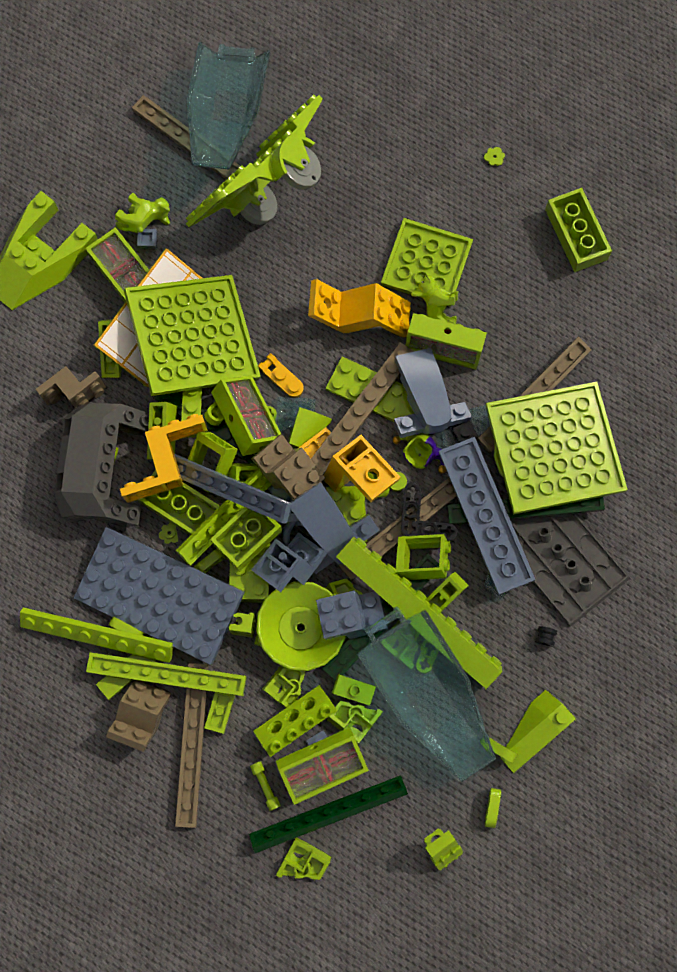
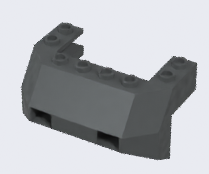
[54,403,149,527]

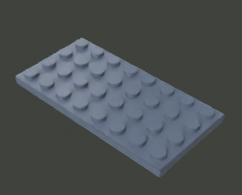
[74,527,245,665]

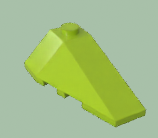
[500,690,576,773]

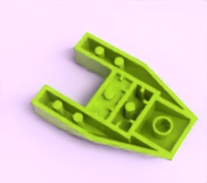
[0,191,98,310]

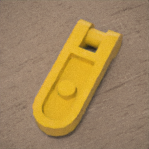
[258,353,304,398]

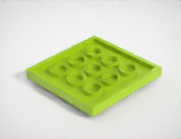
[381,218,473,307]

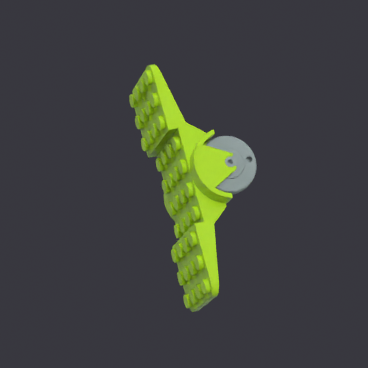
[185,94,323,228]

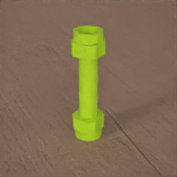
[250,761,281,811]

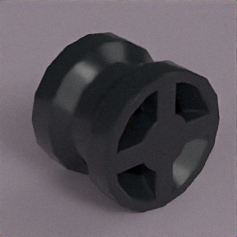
[535,626,558,647]

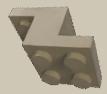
[36,366,106,408]
[251,434,325,500]
[106,680,171,752]

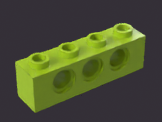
[253,685,337,757]

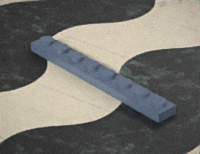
[174,454,292,523]

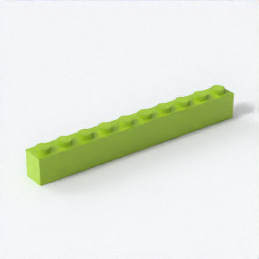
[336,536,502,689]

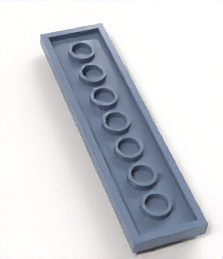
[438,437,536,595]

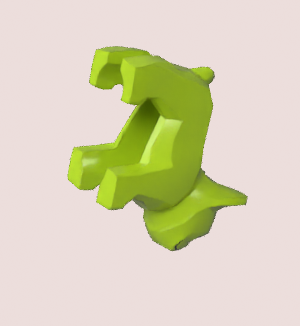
[115,193,170,233]
[411,275,458,324]

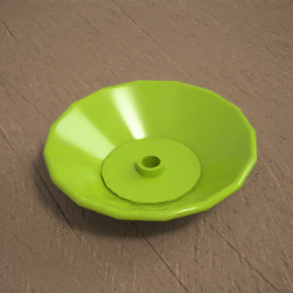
[256,581,346,671]

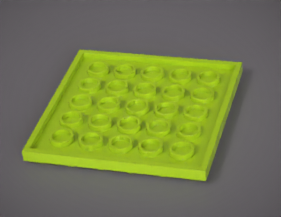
[124,275,261,396]
[485,382,628,515]

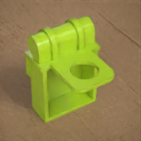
[424,828,463,870]

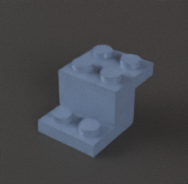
[252,532,327,592]
[316,591,388,640]

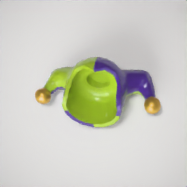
[392,434,446,474]

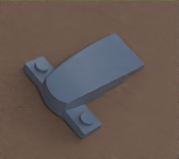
[393,348,472,438]
[290,481,380,574]

